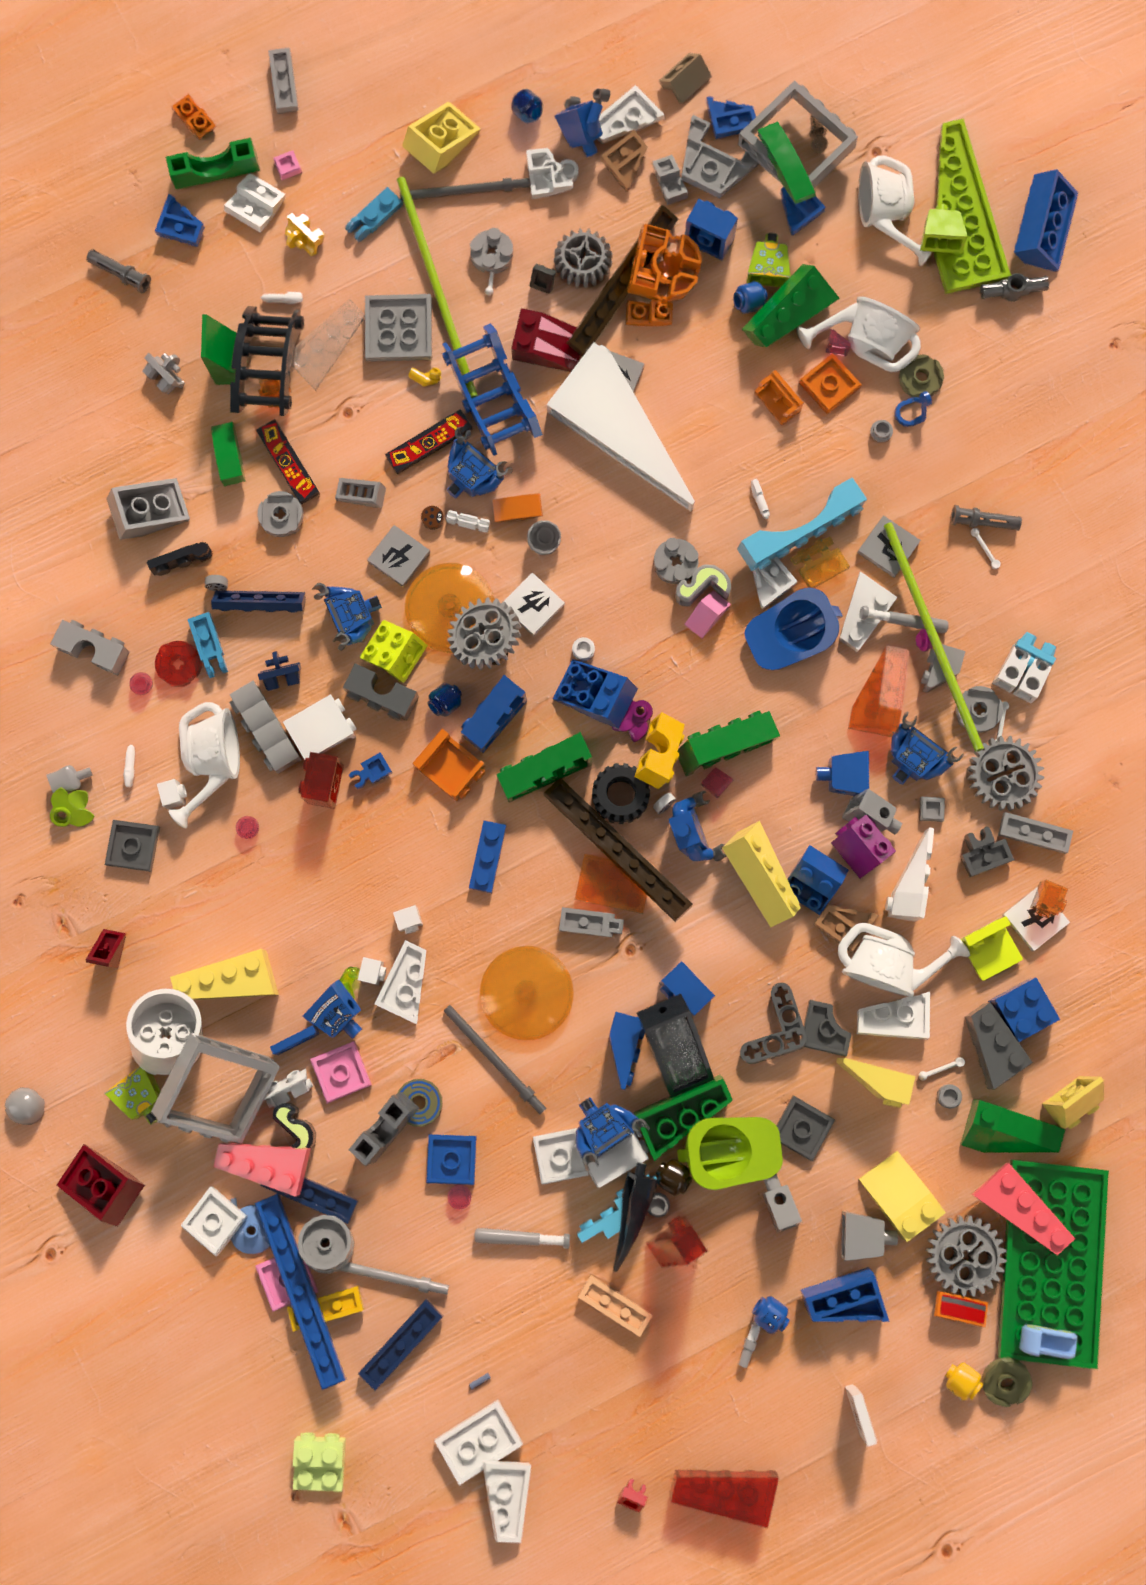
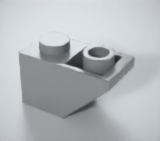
[921,644,966,692]

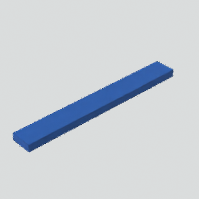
[255,1194,347,1390]

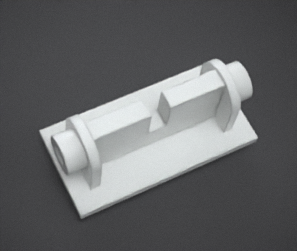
[264,1068,313,1108]

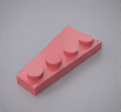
[213,1143,311,1197]
[971,1163,1075,1255]

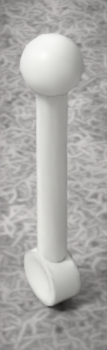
[485,253,496,296]
[971,528,1001,569]
[995,702,1009,743]
[918,1057,965,1081]

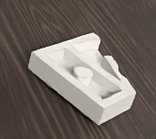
[752,557,798,609]

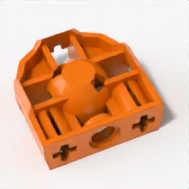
[627,224,702,302]

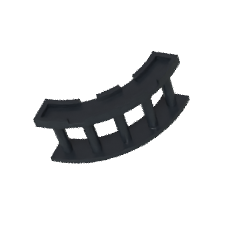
[230,306,304,416]

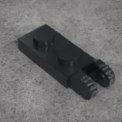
[147,541,213,576]

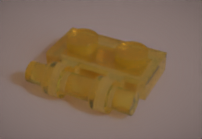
[791,536,850,588]

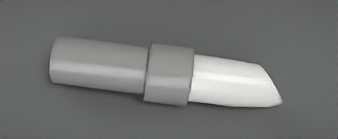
[738,1322,760,1368]

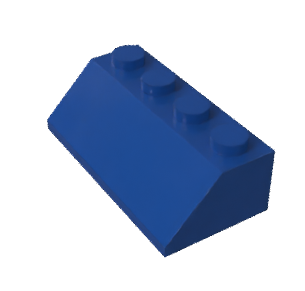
[1014,169,1078,272]

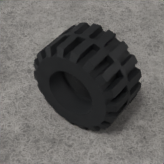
[592,763,650,824]

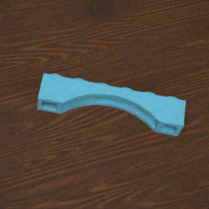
[737,477,867,571]

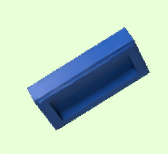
[270,1025,320,1055]

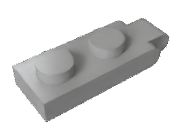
[559,907,624,938]

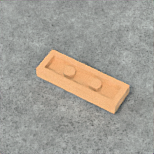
[578,1275,653,1337]

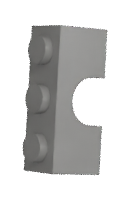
[50,620,130,676]

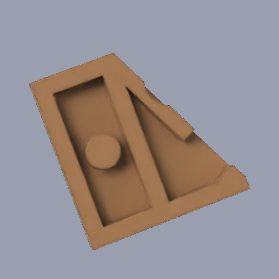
[600,130,648,192]
[813,905,878,952]

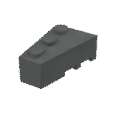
[965,1003,1033,1090]

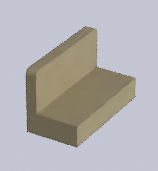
[659,53,711,103]

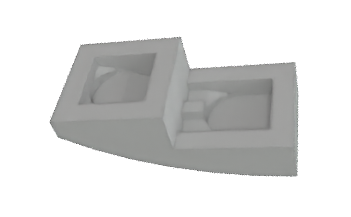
[652,155,688,205]

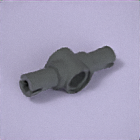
[980,273,1049,302]

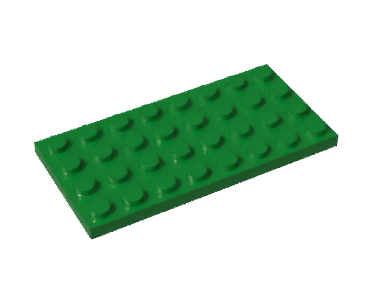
[998,1159,1109,1369]

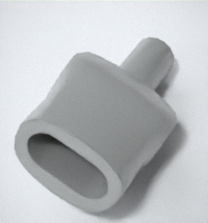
[46,765,93,793]

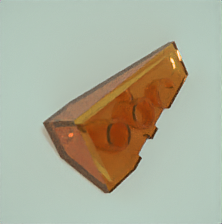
[848,645,909,737]

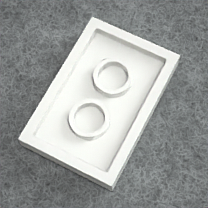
[435,1400,523,1485]

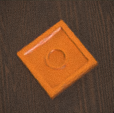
[798,353,862,415]

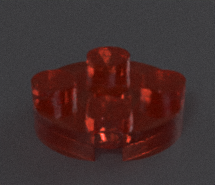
[155,641,202,687]

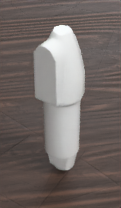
[261,292,303,304]
[751,479,770,519]
[123,745,135,788]

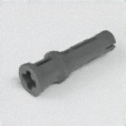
[86,249,151,293]
[950,505,1022,531]

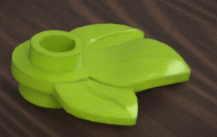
[50,787,95,827]

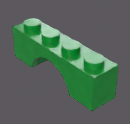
[166,137,260,190]

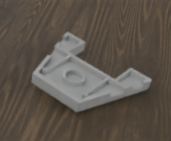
[681,115,759,198]

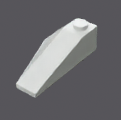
[885,828,934,922]

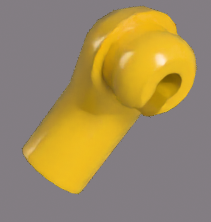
[408,367,441,387]

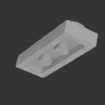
[268,47,299,114]
[998,812,1073,854]

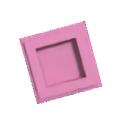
[273,150,302,180]

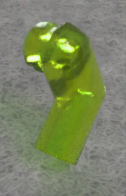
[339,966,360,999]

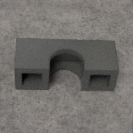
[343,663,419,721]
[349,1092,419,1166]

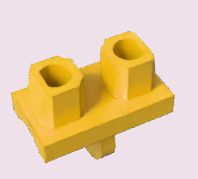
[285,213,324,256]

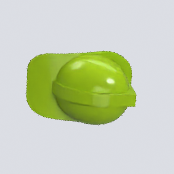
[677,1117,783,1190]

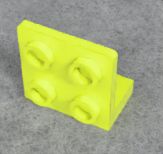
[360,620,428,683]
[960,916,1023,981]

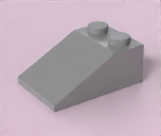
[106,478,190,540]

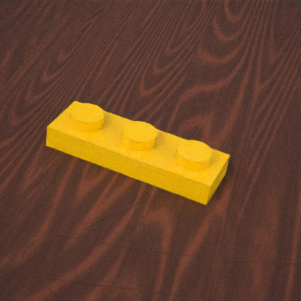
[287,1286,365,1332]

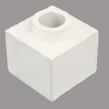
[157,779,187,809]
[393,905,423,934]
[358,957,386,985]

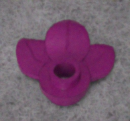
[612,700,653,742]

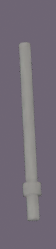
[340,1263,449,1295]

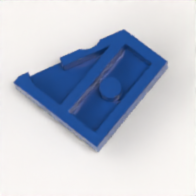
[706,96,756,139]
[780,187,826,236]
[155,194,205,247]

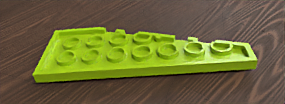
[934,118,1011,294]

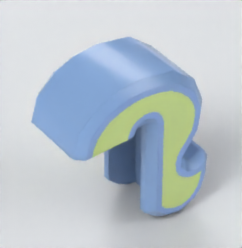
[1019,1324,1077,1359]

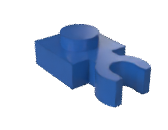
[349,752,393,789]

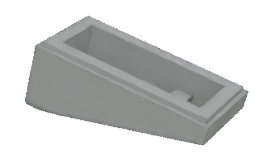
[335,478,386,508]

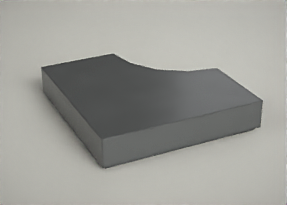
[801,1000,852,1057]

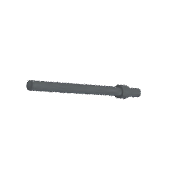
[400,178,530,200]
[444,1005,547,1115]

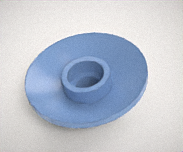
[231,1205,270,1254]

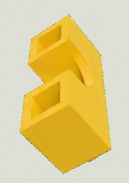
[634,712,685,789]

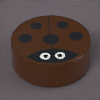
[421,506,444,530]

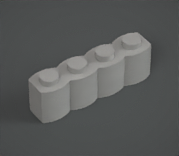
[229,681,302,774]

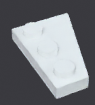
[374,940,427,1024]
[857,992,930,1040]
[482,1461,531,1543]

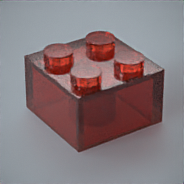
[299,752,344,809]

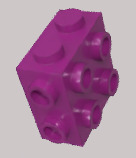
[831,815,896,879]

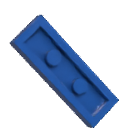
[469,820,506,893]

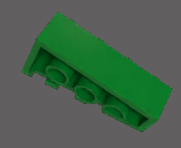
[742,264,840,348]
[677,711,780,777]
[496,732,592,803]
[633,1075,733,1161]

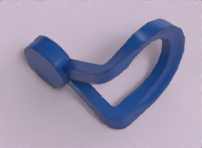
[894,391,932,427]

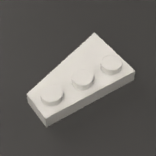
[597,85,665,144]
[839,572,897,652]

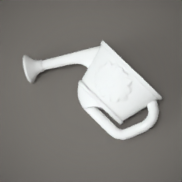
[858,155,932,266]
[797,296,921,372]
[168,702,240,829]
[838,923,970,997]

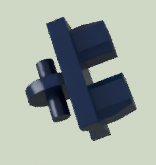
[258,651,302,691]

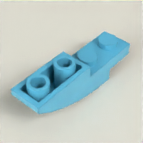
[577,1174,657,1243]

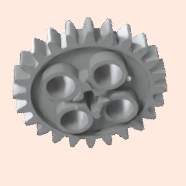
[447,597,521,670]
[967,736,1044,811]
[926,1215,1006,1296]

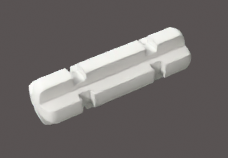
[446,510,490,533]

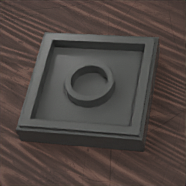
[104,820,160,872]
[776,1095,835,1162]

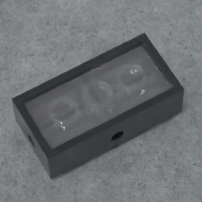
[636,994,715,1098]

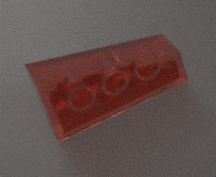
[646,1216,708,1267]
[669,1470,779,1528]

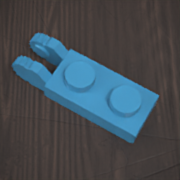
[345,187,403,242]
[188,612,228,678]

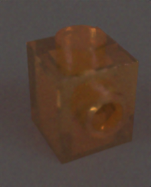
[1030,879,1068,918]

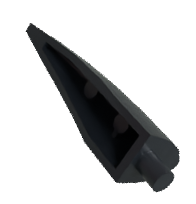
[613,1162,658,1272]

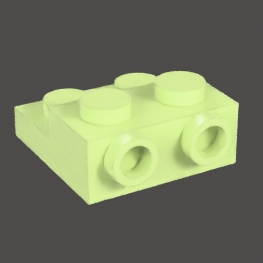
[293,1432,346,1492]

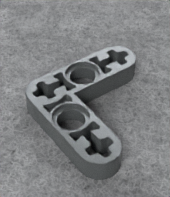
[740,983,807,1064]

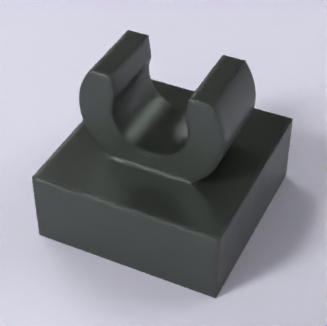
[529,264,556,294]

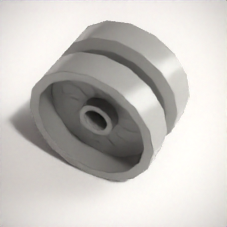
[298,1215,355,1274]

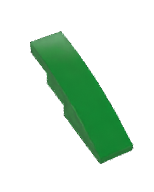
[758,121,816,204]

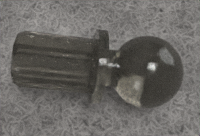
[809,115,828,153]

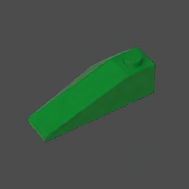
[960,1099,1066,1153]

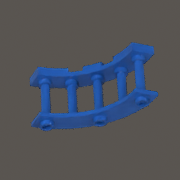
[442,323,543,456]

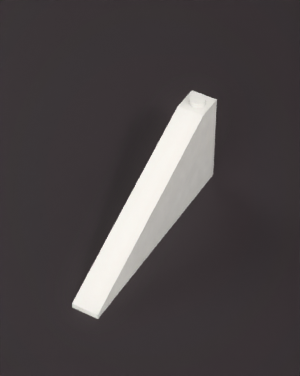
[547,343,695,512]

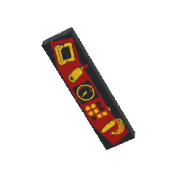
[385,409,473,475]
[256,419,320,505]

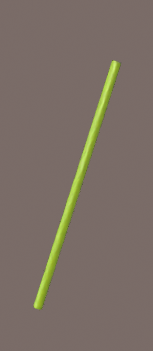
[397,177,478,398]
[884,522,984,752]

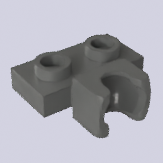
[961,827,1014,877]

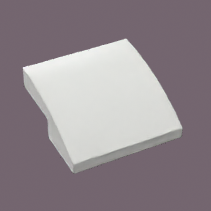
[224,173,285,232]

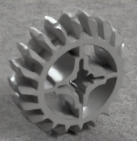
[554,228,613,288]

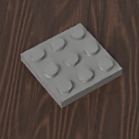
[365,294,432,361]

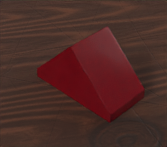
[86,929,126,969]

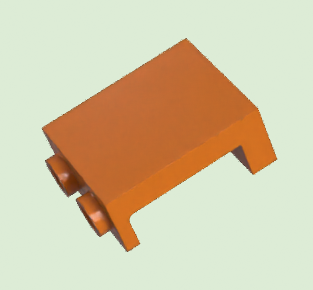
[412,729,486,802]

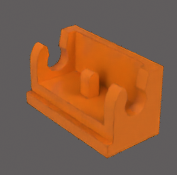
[754,370,803,425]

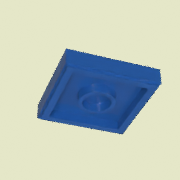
[426,1134,477,1185]

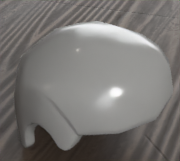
[527,520,561,555]
[5,1087,45,1125]

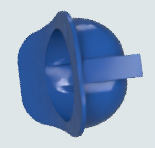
[744,588,843,670]

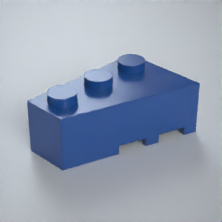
[461,675,527,753]

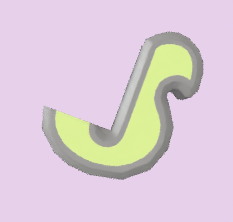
[675,564,731,606]

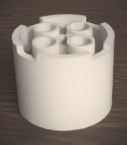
[126,989,203,1075]

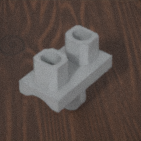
[142,353,185,394]

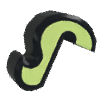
[273,1103,316,1152]

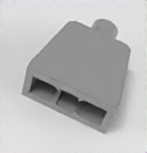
[842,789,902,835]
[763,1174,802,1233]
[841,1211,898,1261]

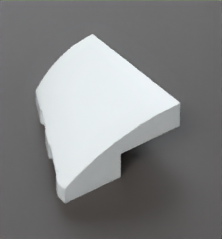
[526,148,573,199]

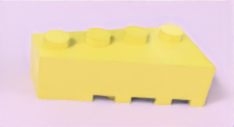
[722,821,800,927]
[170,949,279,1000]

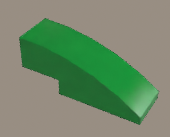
[211,421,246,487]

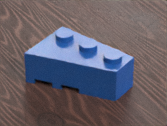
[800,1267,890,1322]

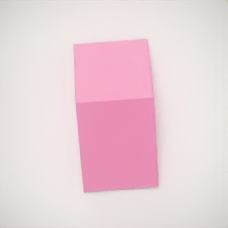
[685,590,731,639]

